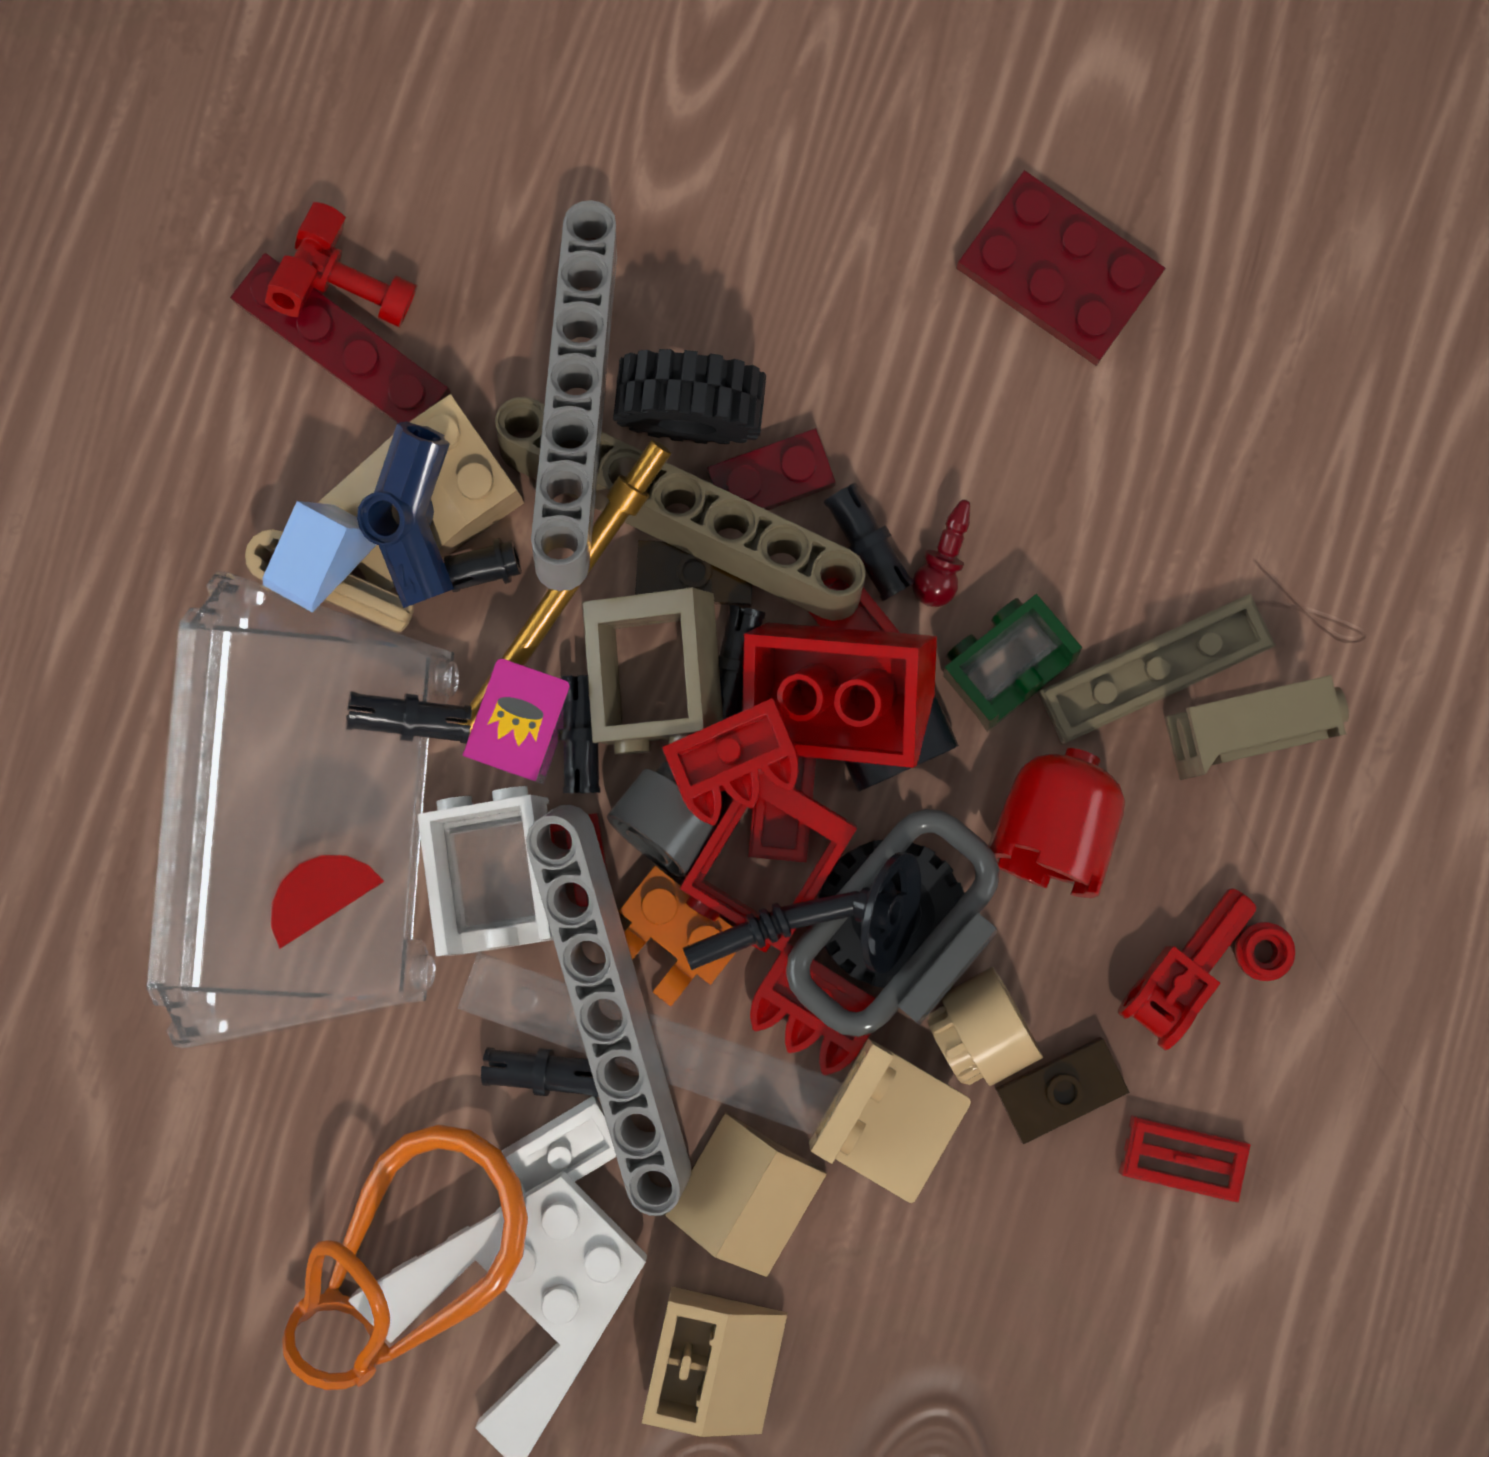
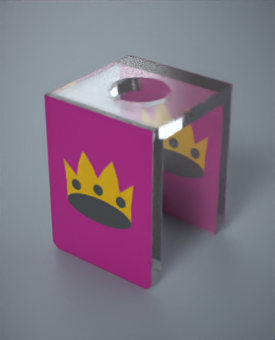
[462,659,570,785]

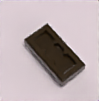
[635,540,752,606]
[995,1037,1130,1144]

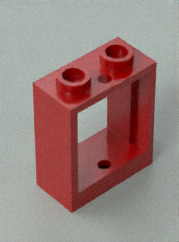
[679,773,857,953]

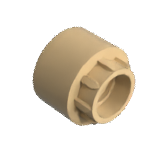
[927,966,1043,1086]

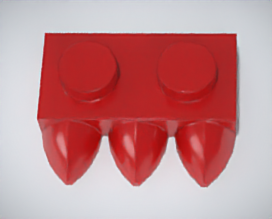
[662,698,799,826]
[750,943,875,1076]

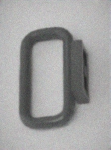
[786,809,1000,1037]

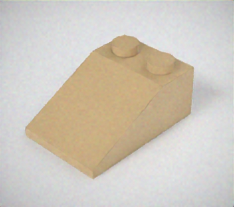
[318,394,525,593]

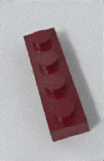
[230,253,451,423]

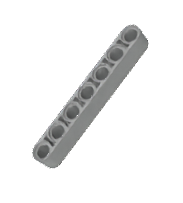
[531,200,617,591]
[526,805,691,1216]

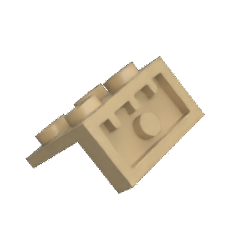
[809,1038,971,1203]

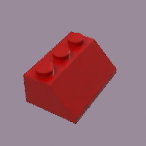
[743,622,937,768]

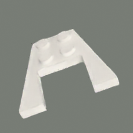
[348,1171,647,1457]

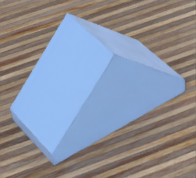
[262,501,377,613]

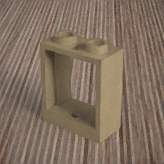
[582,587,723,754]

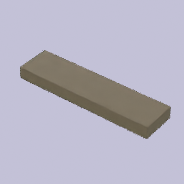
[1037,593,1276,745]

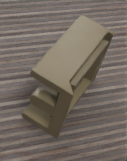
[1164,675,1349,780]

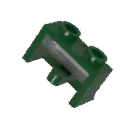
[943,594,1082,732]

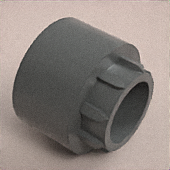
[607,762,725,879]

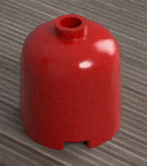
[988,748,1125,898]

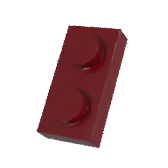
[707,428,836,510]

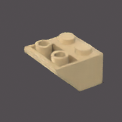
[642,1286,787,1437]

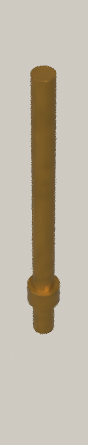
[456,439,672,736]

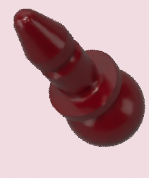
[912,499,970,607]

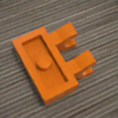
[618,866,736,1007]

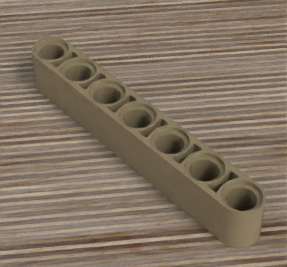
[495,397,866,621]

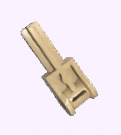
[245,529,414,632]

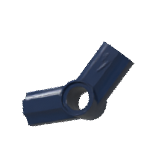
[357,421,454,608]

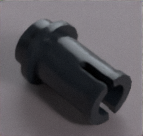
[444,538,522,592]

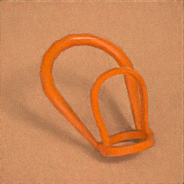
[282,1124,528,1390]

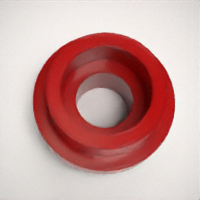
[1235,922,1295,981]

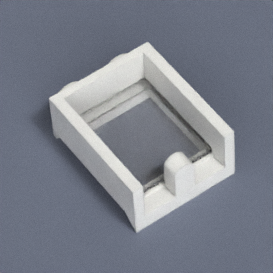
[417,786,553,956]

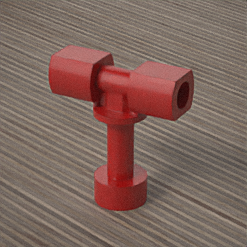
[265,202,418,328]

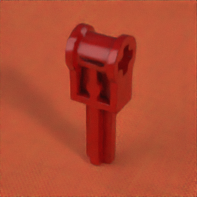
[1117,888,1257,1051]

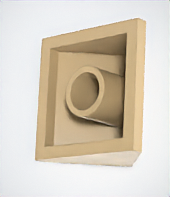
[665,1112,827,1277]

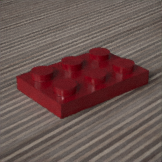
[956,170,1166,366]

